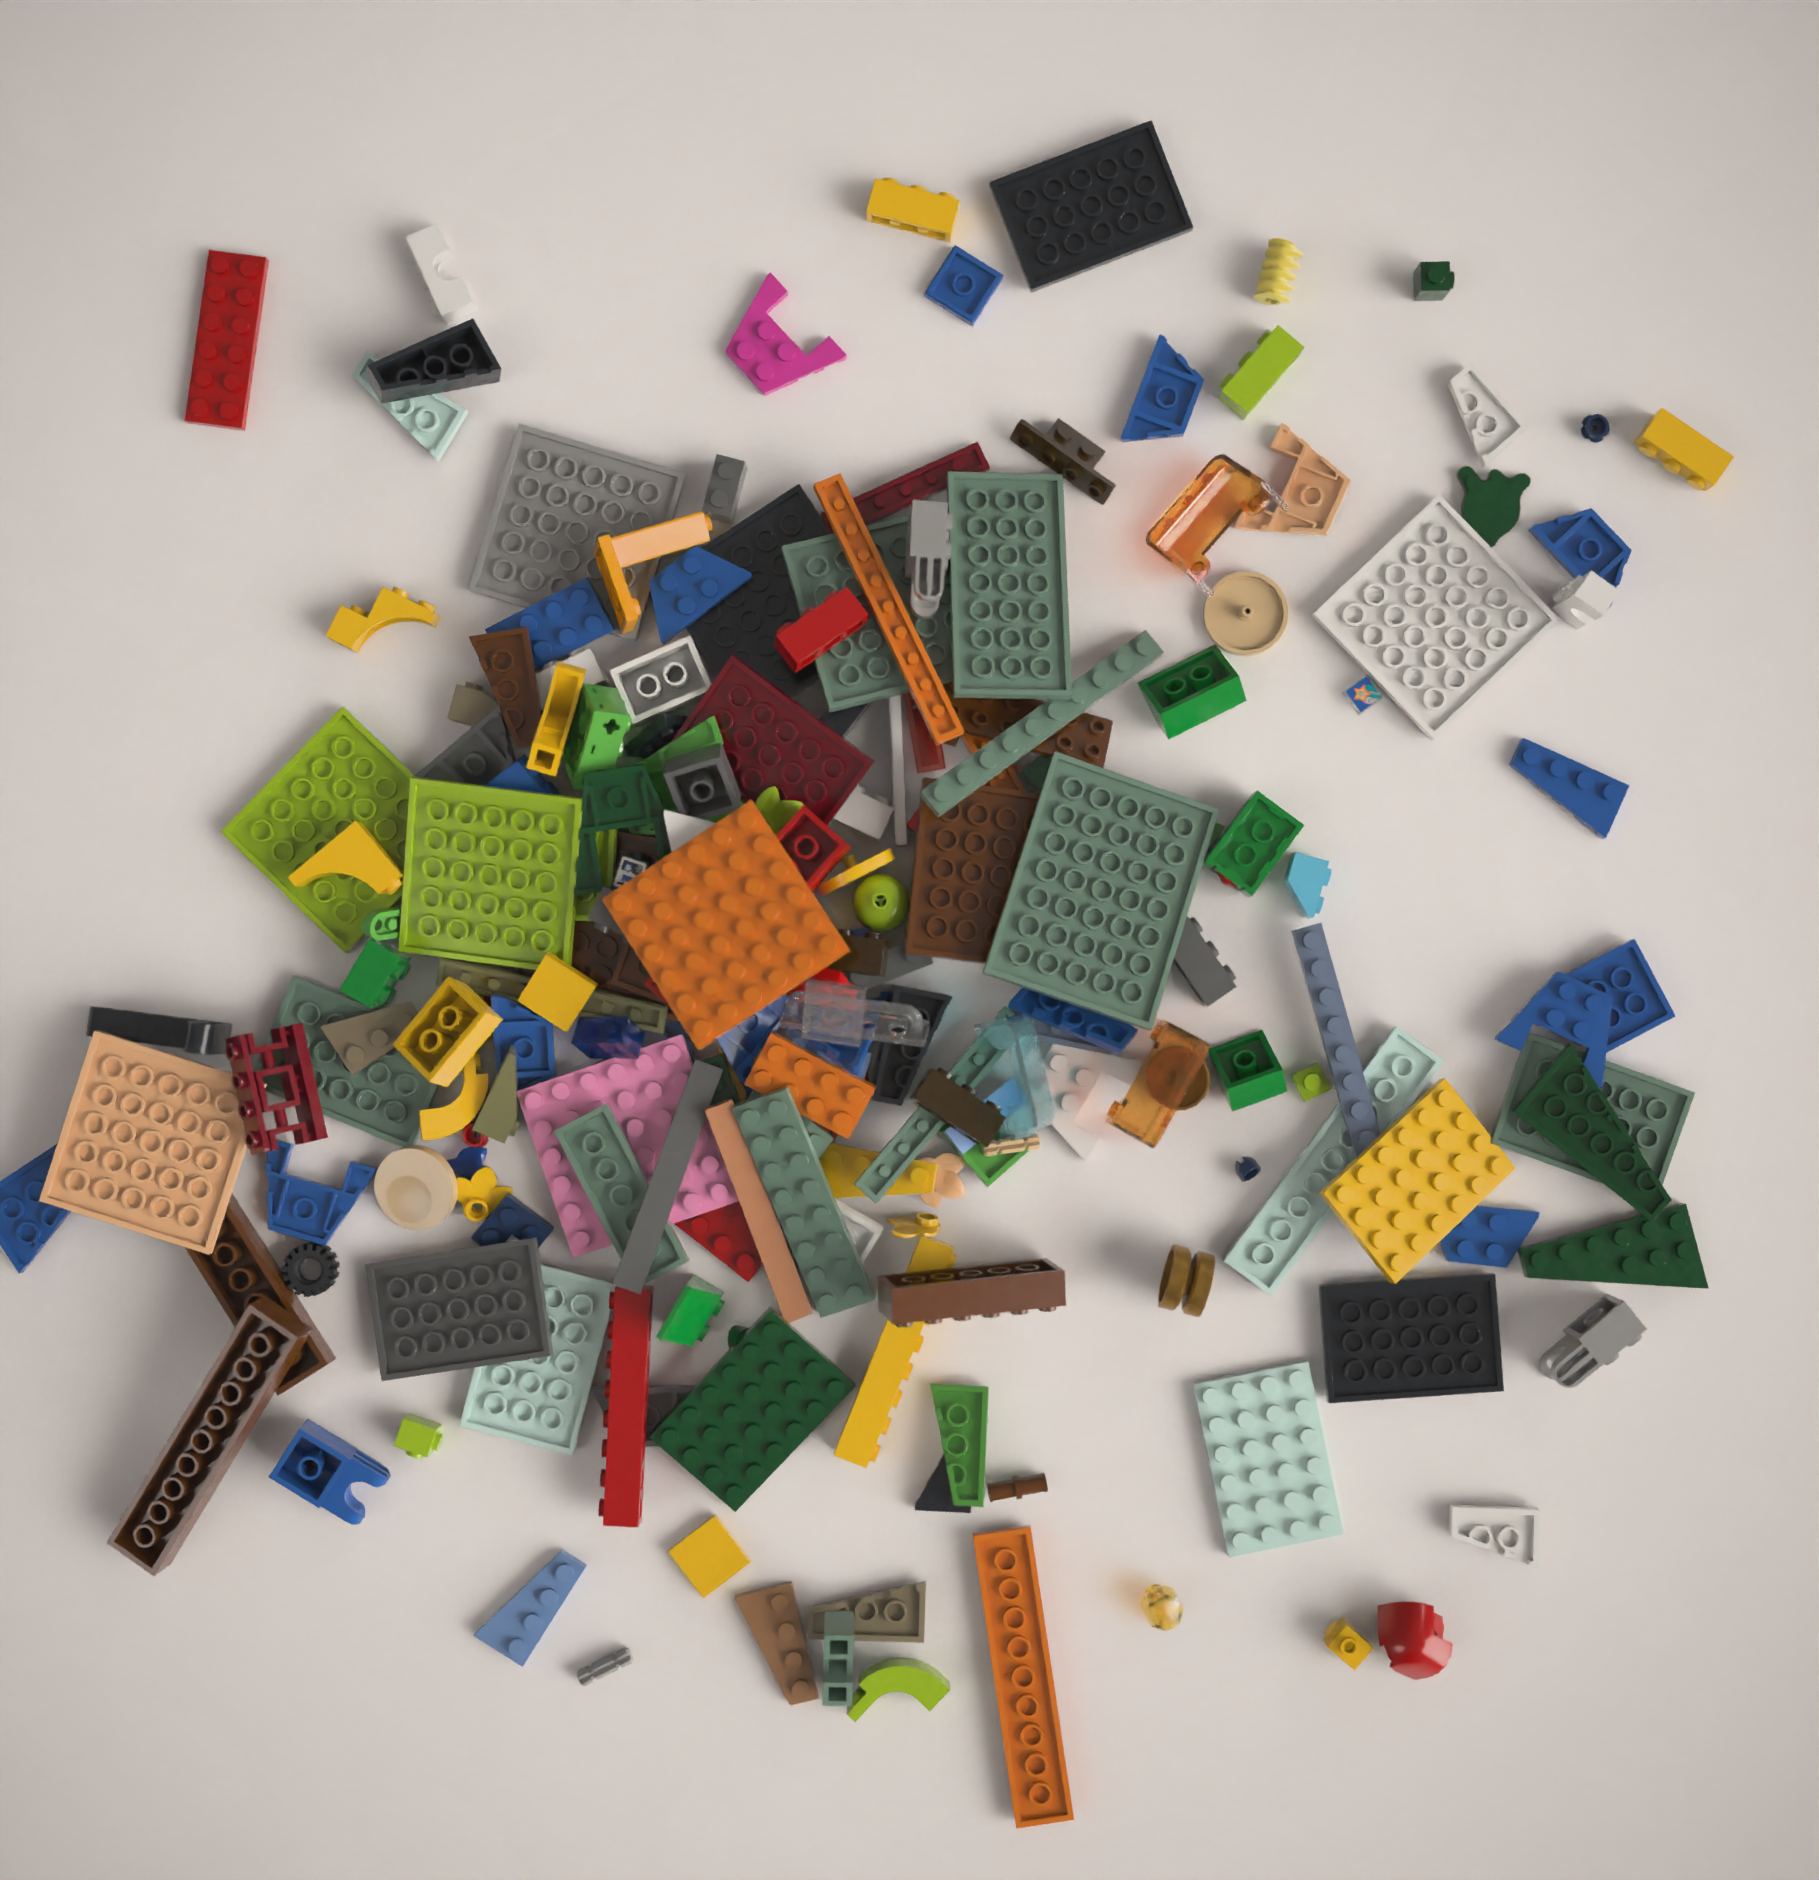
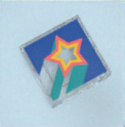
[1342,674,1384,715]

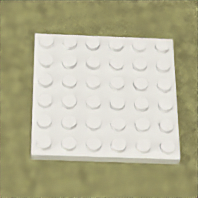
[1312,494,1560,741]

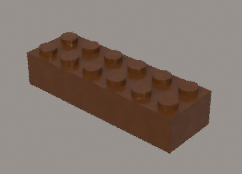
[877,1258,1066,1327]

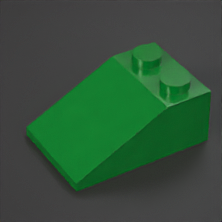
[656,1274,725,1346]

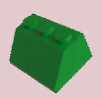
[1138,645,1247,740]

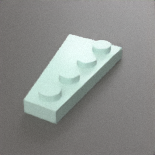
[352,351,468,462]

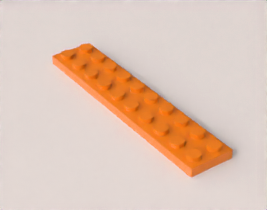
[972,1525,1074,1829]

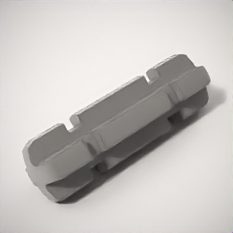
[577,1647,633,1686]

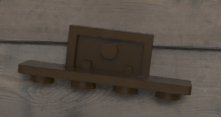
[1010,418,1116,505]

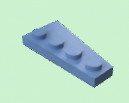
[473,1549,587,1667]

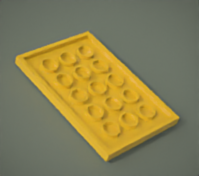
[1319,1078,1515,1284]

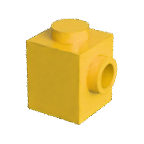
[1323,1617,1374,1670]

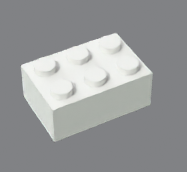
[609,635,712,728]

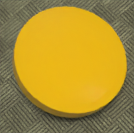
[816,848,896,898]

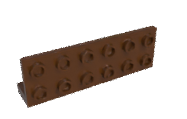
[928,681,1113,768]

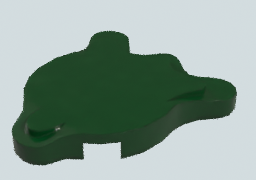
[1457,466,1531,548]

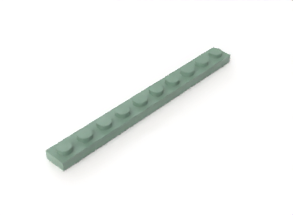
[919,630,1164,818]

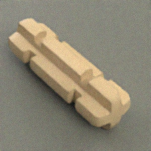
[982,1133,1040,1156]

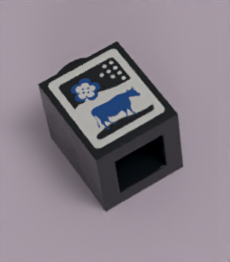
[610,850,655,889]

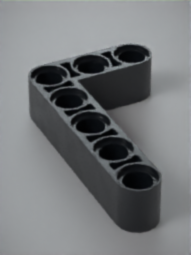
[86,1006,233,1055]

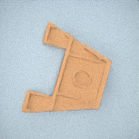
[1235,423,1351,536]

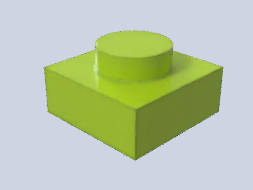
[1291,1062,1331,1102]

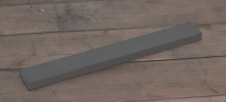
[612,1059,723,1294]

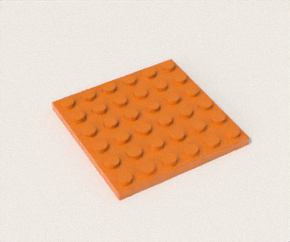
[602,800,851,1050]

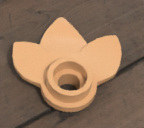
[919,1153,966,1208]

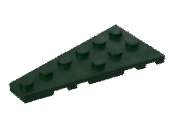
[1517,1203,1709,1289]

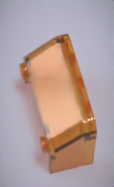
[1146,454,1290,598]
[1105,1020,1211,1149]

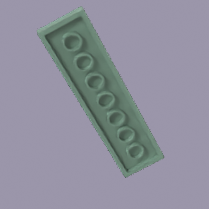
[732,1086,876,1318]

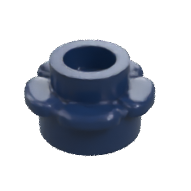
[1581,414,1610,443]

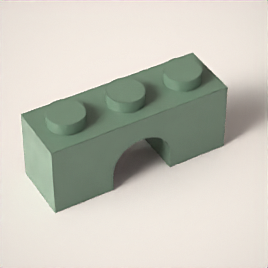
[822,1611,854,1706]

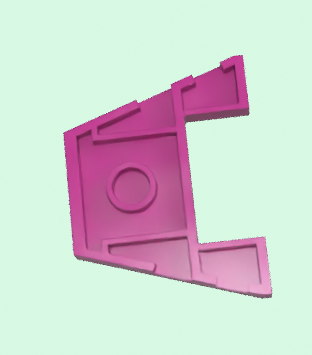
[725,272,847,396]

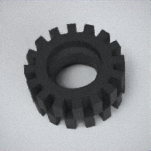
[282,1242,340,1297]

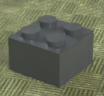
[663,743,741,820]

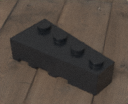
[367,318,502,404]
[870,984,953,1106]

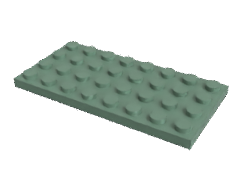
[946,471,1072,699]

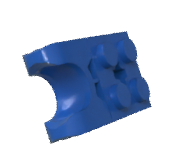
[269,1418,391,1525]

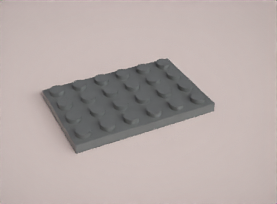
[365,1237,553,1381]

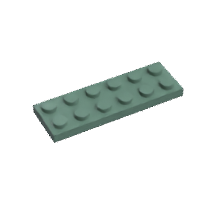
[554,1103,689,1284]

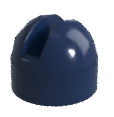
[1235,1156,1261,1182]

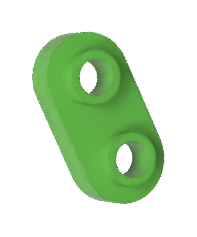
[362,906,401,941]

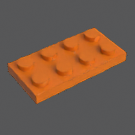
[744,1031,877,1139]

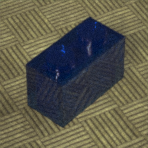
[571,1016,645,1059]

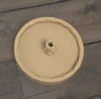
[1203,571,1288,656]
[374,1145,458,1230]

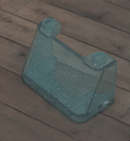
[973,1014,1055,1141]

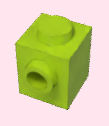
[394,1413,443,1459]

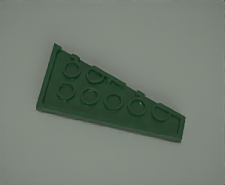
[1512,1042,1672,1222]

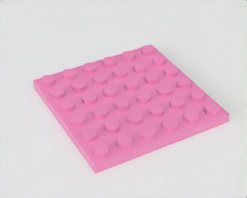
[517,1034,738,1258]

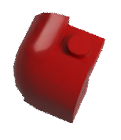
[1377,1601,1453,1680]

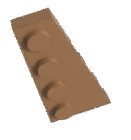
[734,1581,819,1706]

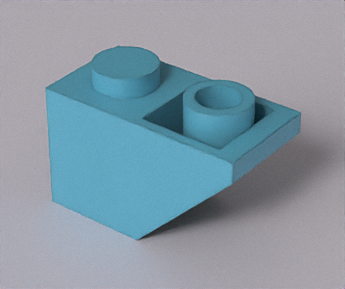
[1283,852,1331,919]

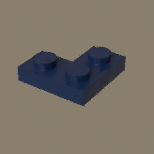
[471,1192,554,1248]

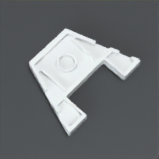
[1025,1043,1143,1161]

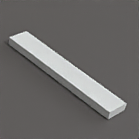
[889,695,907,847]

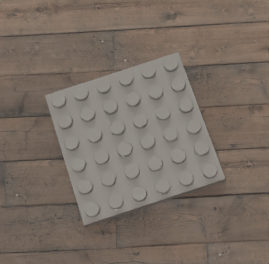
[468,423,687,641]

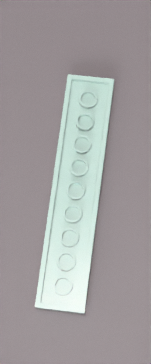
[1222,1026,1444,1296]

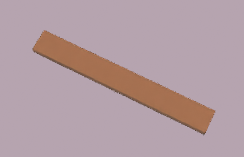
[704,1098,813,1323]

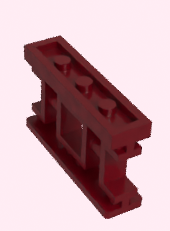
[225,1023,328,1155]

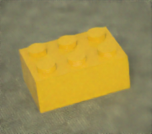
[393,976,503,1087]

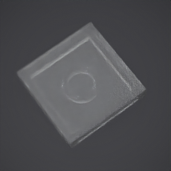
[801,979,867,1047]

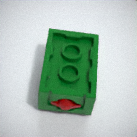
[1203,790,1304,897]

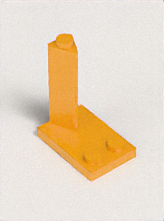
[593,511,713,634]

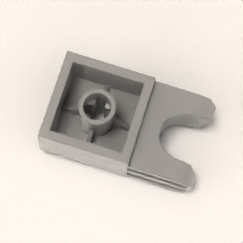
[904,500,953,619]
[1539,1294,1647,1388]

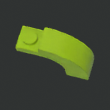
[847,1658,950,1722]

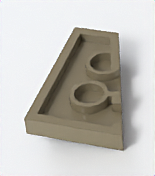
[320,1002,419,1075]

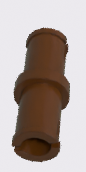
[987,1473,1048,1502]

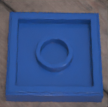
[924,245,1004,327]

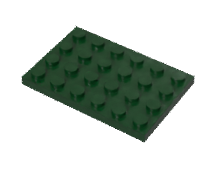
[649,1307,856,1512]

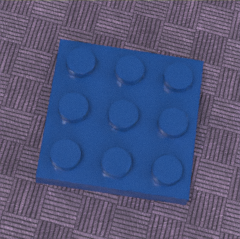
[1565,939,1675,1053]

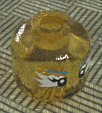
[1140,1584,1183,1631]

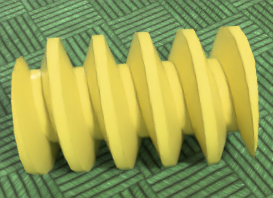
[1253,238,1303,305]

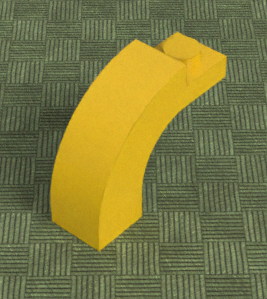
[419,1052,488,1142]

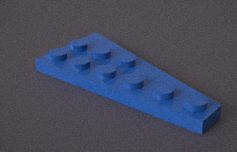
[0,1144,71,1274]

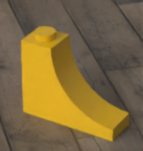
[288,821,404,895]

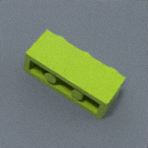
[1218,325,1305,420]

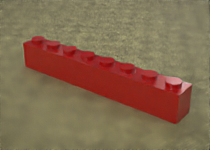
[598,1285,654,1528]

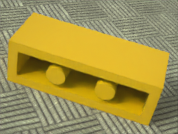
[866,177,960,243]
[1633,408,1734,491]

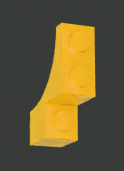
[325,586,441,653]
[527,661,586,776]

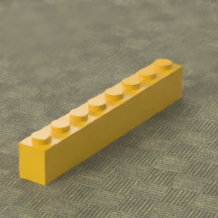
[834,1236,957,1468]

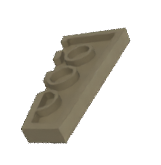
[807,1581,926,1643]

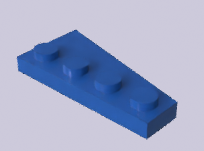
[1509,738,1630,839]
[1008,987,1138,1055]

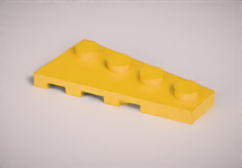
[820,1143,938,1198]

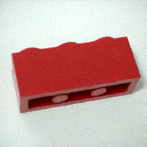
[774,587,869,673]

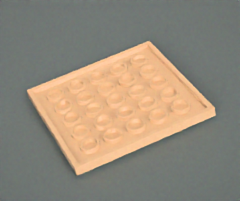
[39,1030,267,1255]

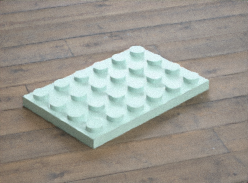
[459,1263,616,1456]
[1193,1360,1344,1558]

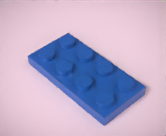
[485,577,616,670]

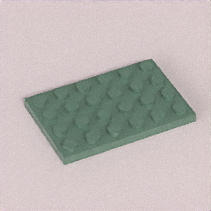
[254,976,439,1147]
[1491,1033,1695,1185]

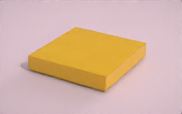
[517,952,598,1033]
[668,1514,751,1598]

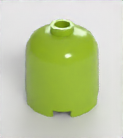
[853,874,910,932]

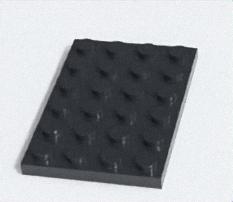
[989,120,1193,293]
[1318,1273,1504,1403]

